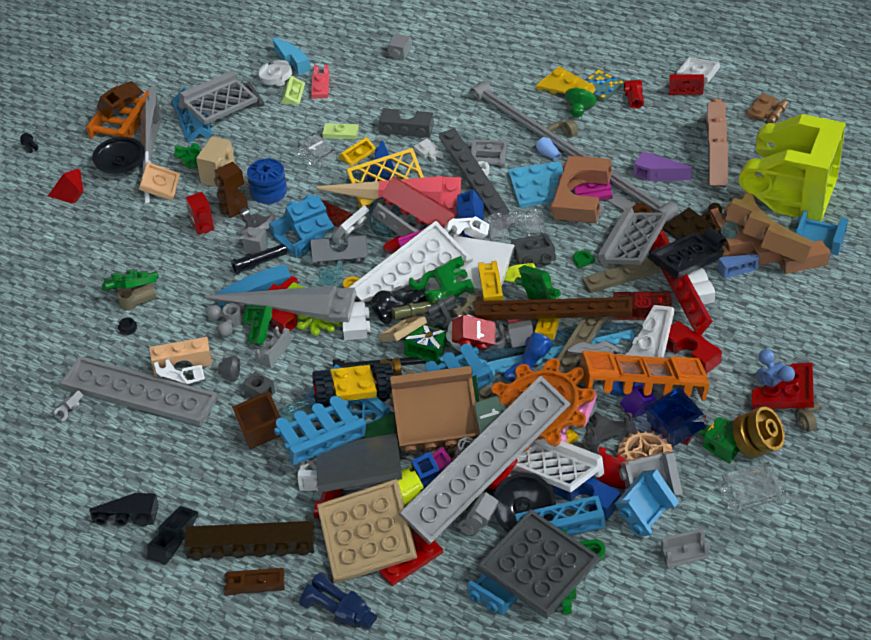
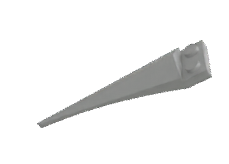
[205,285,357,322]

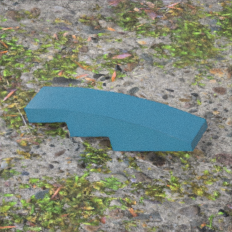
[214,264,291,309]

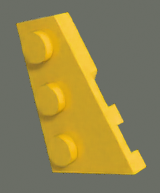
[536,66,596,94]

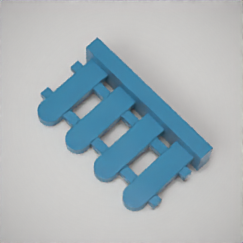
[414,344,495,389]
[274,396,366,466]

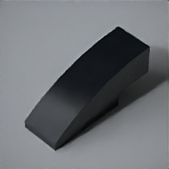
[147,506,198,565]

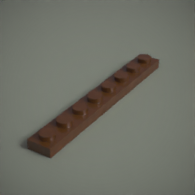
[476,297,632,320]

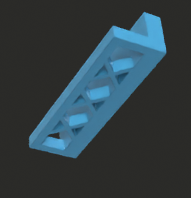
[172,87,212,142]
[515,495,605,536]

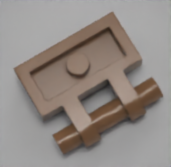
[747,93,788,123]

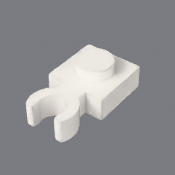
[414,139,443,163]

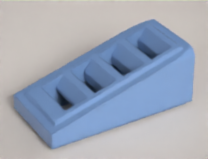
[718,254,759,279]

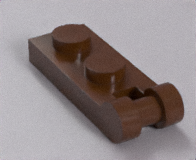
[224,568,285,596]

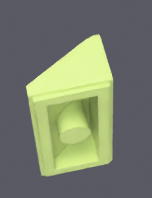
[280,76,305,104]

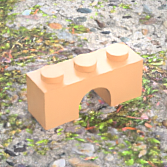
[150,337,212,375]

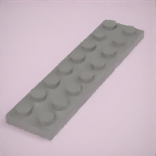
[60,356,218,427]

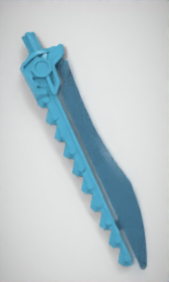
[440,322,638,376]

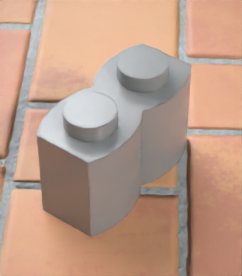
[458,492,499,536]

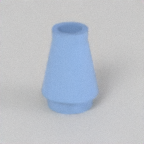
[536,137,561,161]

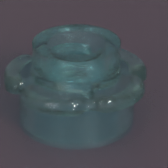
[721,222,739,239]

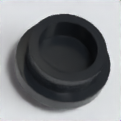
[118,317,137,335]

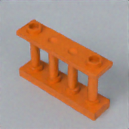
[86,86,149,139]

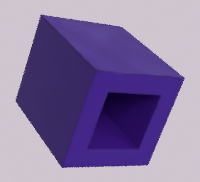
[619,384,656,418]

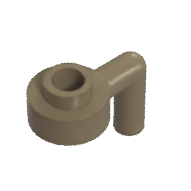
[546,119,578,138]
[795,402,820,432]

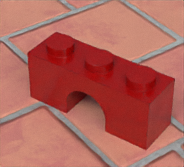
[666,321,722,374]

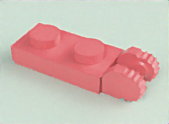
[311,64,330,99]

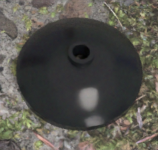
[92,137,145,174]
[493,473,556,532]

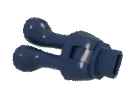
[299,572,377,629]

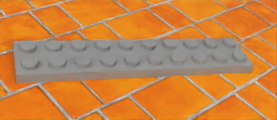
[399,376,570,545]

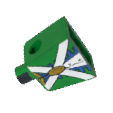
[404,325,447,365]

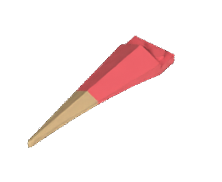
[316,176,462,214]

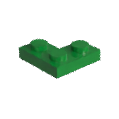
[242,305,273,345]

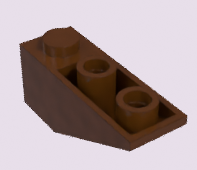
[97,81,144,119]

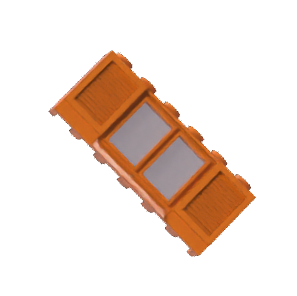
[579,350,709,401]

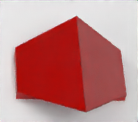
[48,168,83,203]

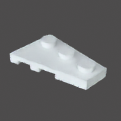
[625,305,675,358]

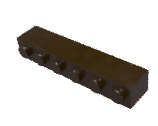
[184,521,315,560]

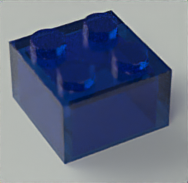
[646,387,705,447]

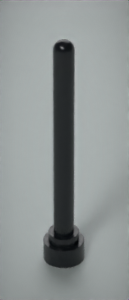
[333,357,426,368]

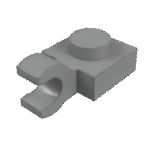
[51,390,84,423]

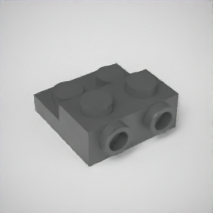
[511,234,556,265]

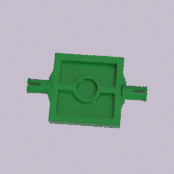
[515,265,561,300]
[102,269,159,291]

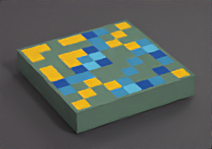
[585,69,624,102]

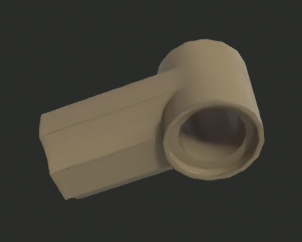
[117,283,157,311]

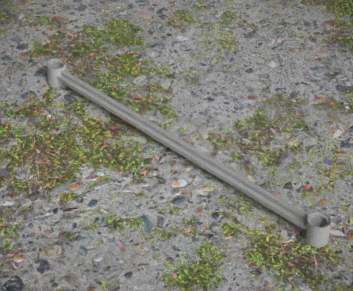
[469,81,679,224]

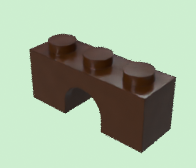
[214,162,249,218]

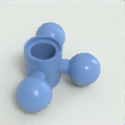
[755,349,795,387]

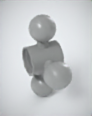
[207,303,246,337]

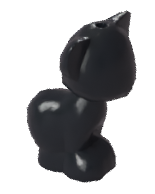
[371,289,426,325]

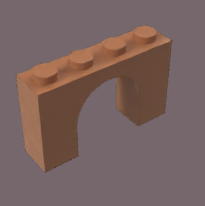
[550,156,612,223]

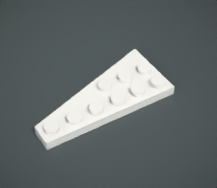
[349,221,473,302]

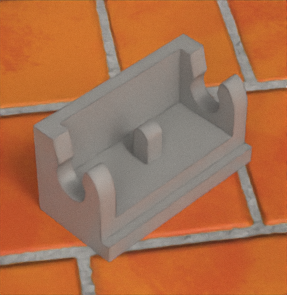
[255,326,291,368]
[661,528,709,568]

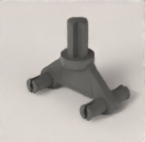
[427,294,457,330]
[587,412,636,454]

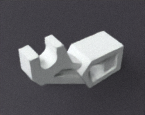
[444,216,489,240]
[154,359,205,385]

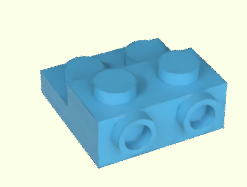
[284,194,334,240]

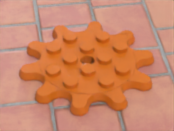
[491,358,595,452]

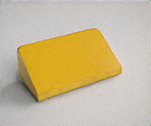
[338,137,376,167]

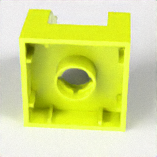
[738,114,846,222]

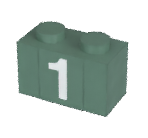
[474,396,507,434]

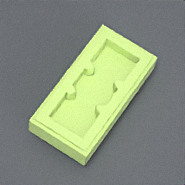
[322,123,359,139]

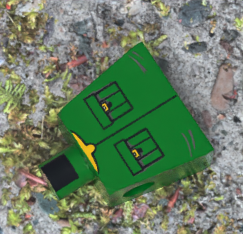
[696,417,740,464]

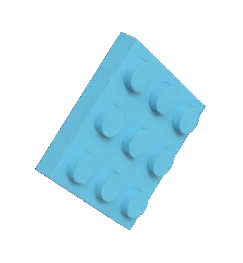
[508,161,563,208]

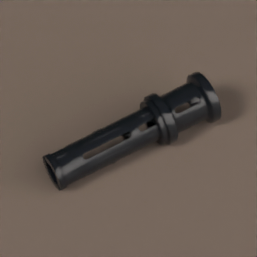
[231,243,287,275]

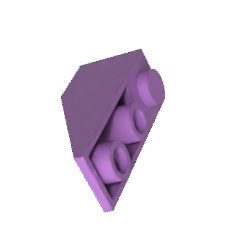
[634,151,692,181]

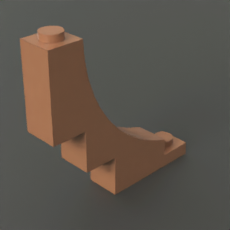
[710,208,831,274]

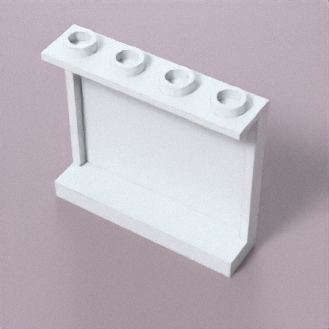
[425,235,515,298]

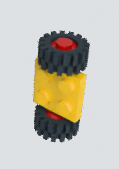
[312,363,393,406]

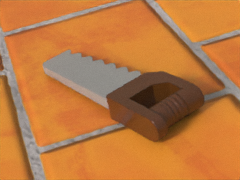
[606,192,654,222]

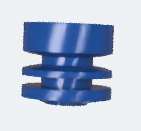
[247,158,287,204]

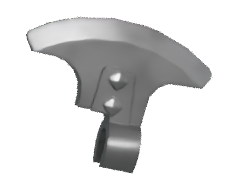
[239,207,276,235]

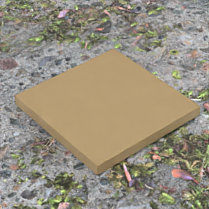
[317,479,417,583]

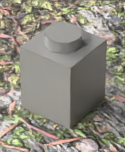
[388,33,411,60]
[243,227,268,255]
[505,319,534,348]

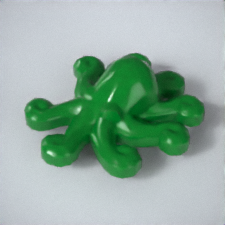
[173,143,202,169]

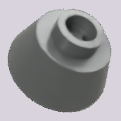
[218,356,240,382]

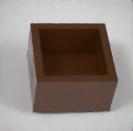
[232,391,281,449]

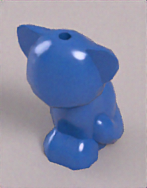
[504,332,552,382]

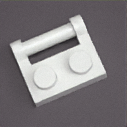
[332,205,369,245]

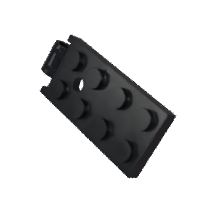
[648,227,726,279]

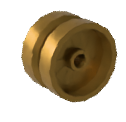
[733,406,785,458]

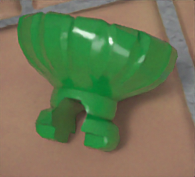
[565,88,597,118]

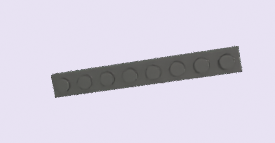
[439,128,517,231]

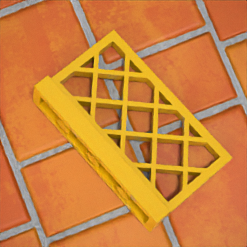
[346,148,424,209]

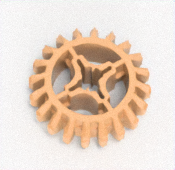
[617,430,673,461]

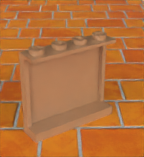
[390,366,480,454]

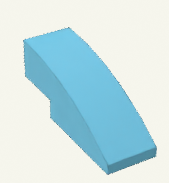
[272,37,311,75]

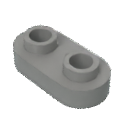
[488,320,507,350]

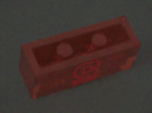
[613,292,672,320]

